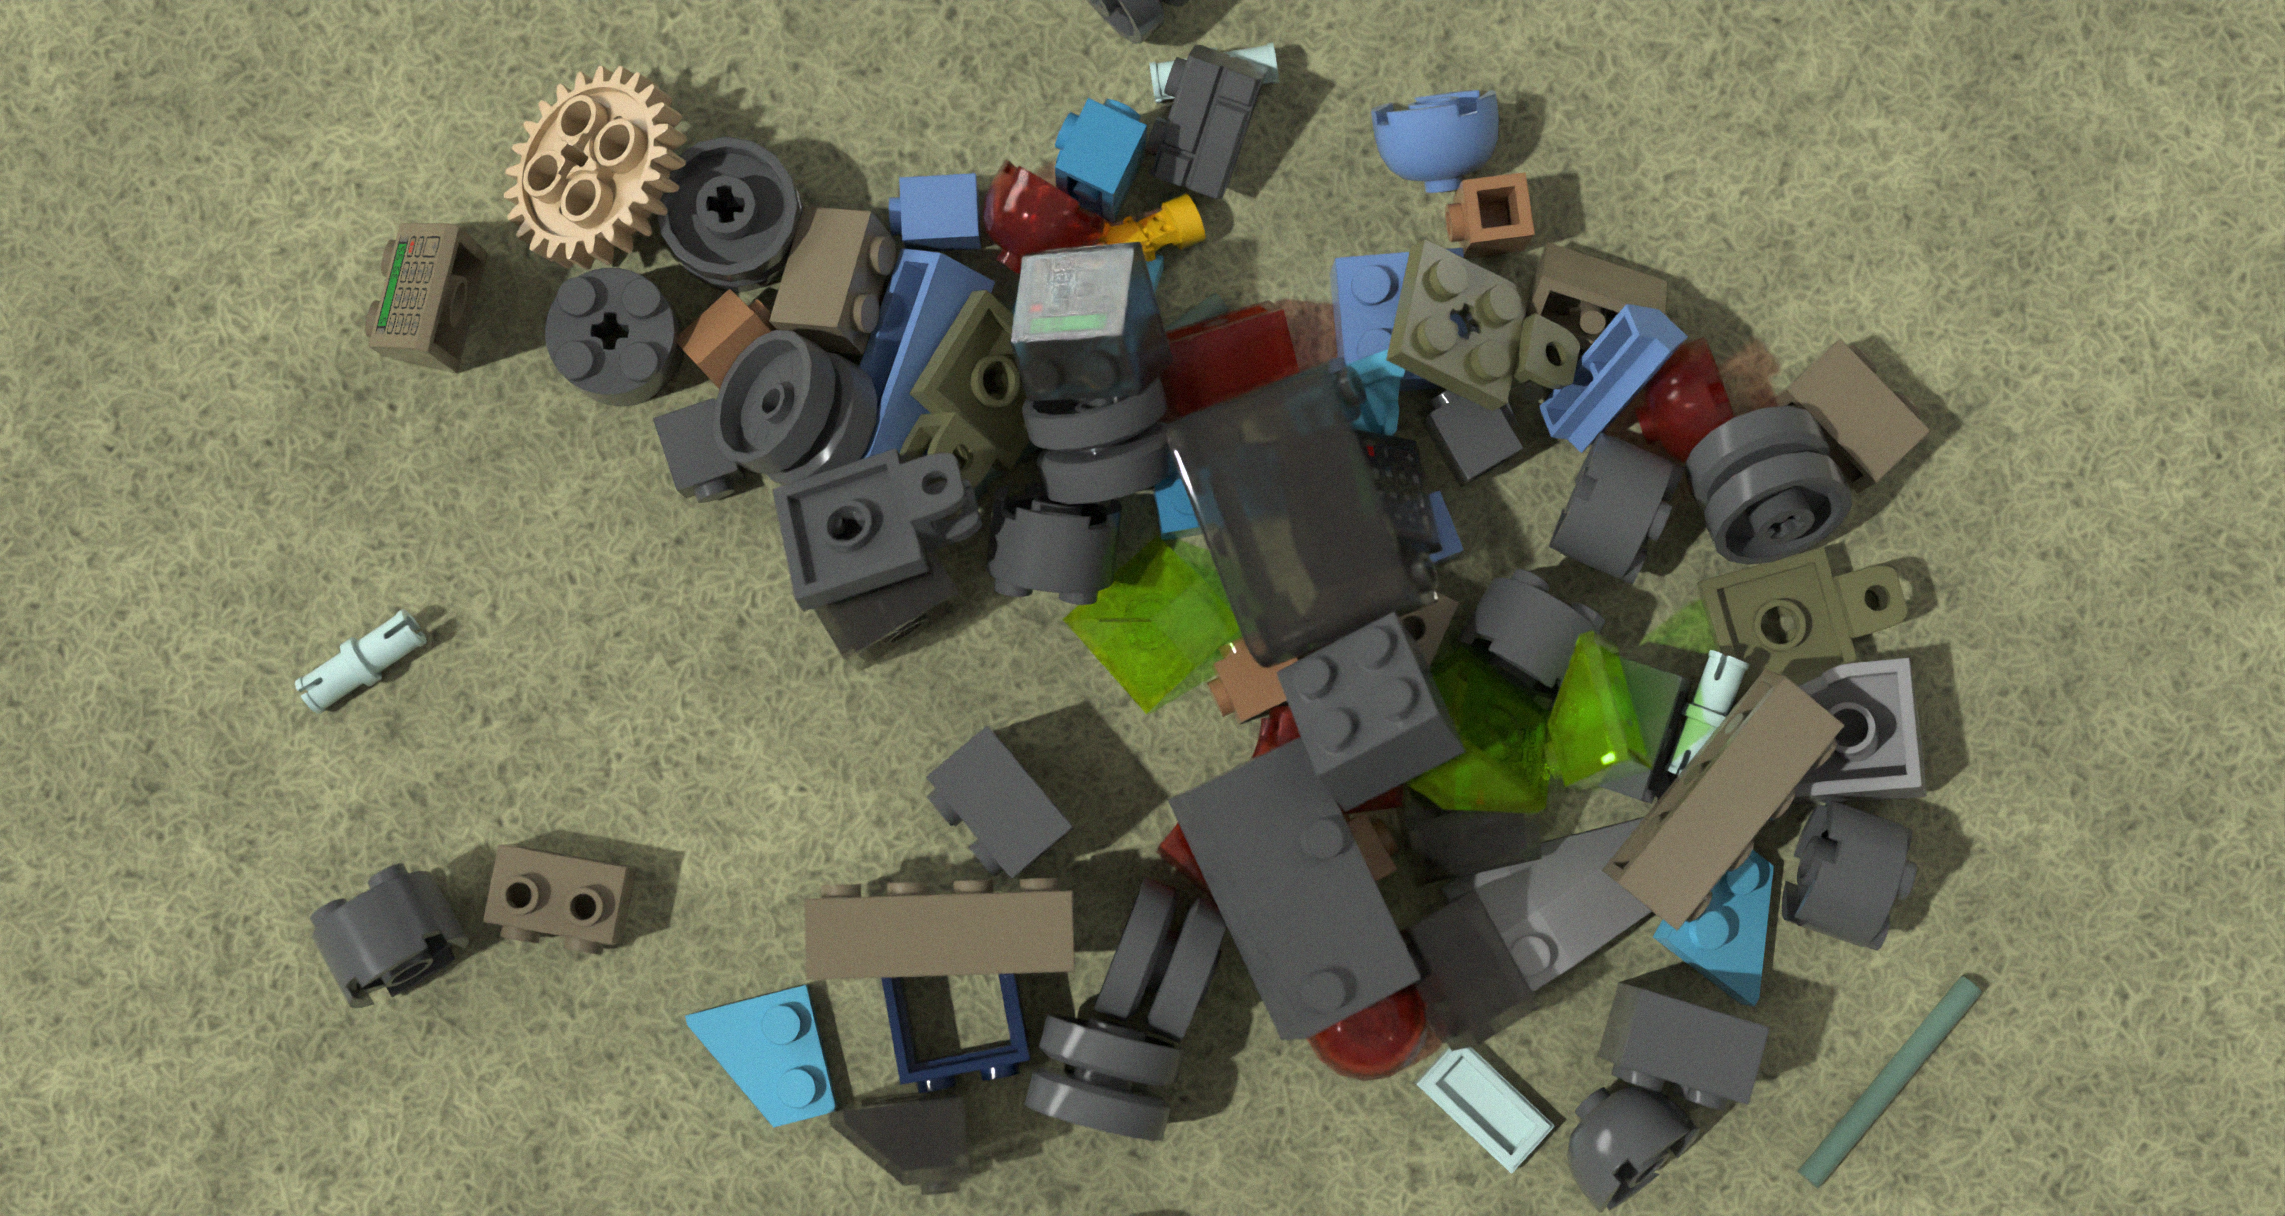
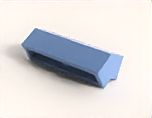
[1540,304,1688,453]

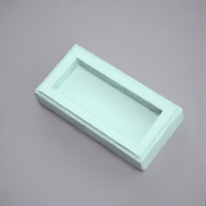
[1415,1036,1555,1174]

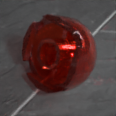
[982,159,1112,280]
[1635,337,1737,465]
[1306,982,1431,1082]

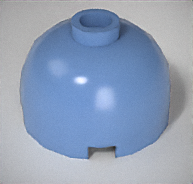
[1371,90,1499,193]

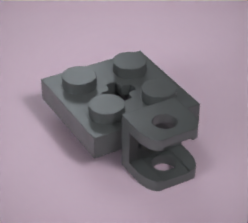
[772,448,982,612]

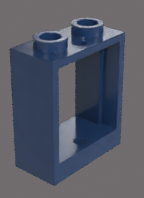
[881,973,1032,1093]

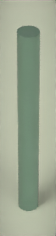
[1797,976,1982,1188]

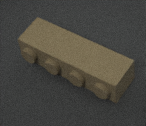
[1602,669,1845,931]
[805,878,1075,980]

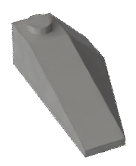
[1657,658,1927,804]
[1440,818,1652,1001]

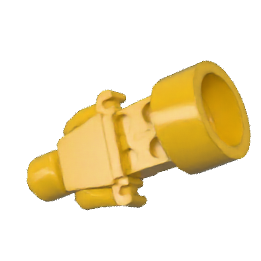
[1083,194,1205,270]

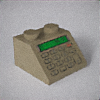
[365,223,488,374]

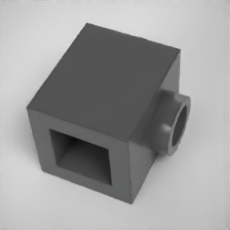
[1423,390,1523,488]
[653,398,746,503]

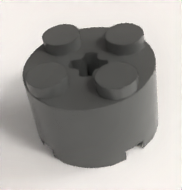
[545,268,685,407]
[1549,432,1684,585]
[986,483,1122,605]
[1453,569,1605,713]
[1782,799,1917,951]
[310,863,469,1008]

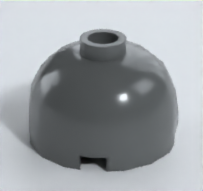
[1567,1086,1700,1213]

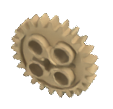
[504,66,687,270]

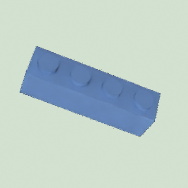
[858,248,995,461]

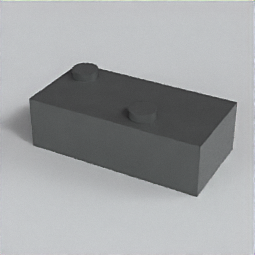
[1168,737,1421,1041]

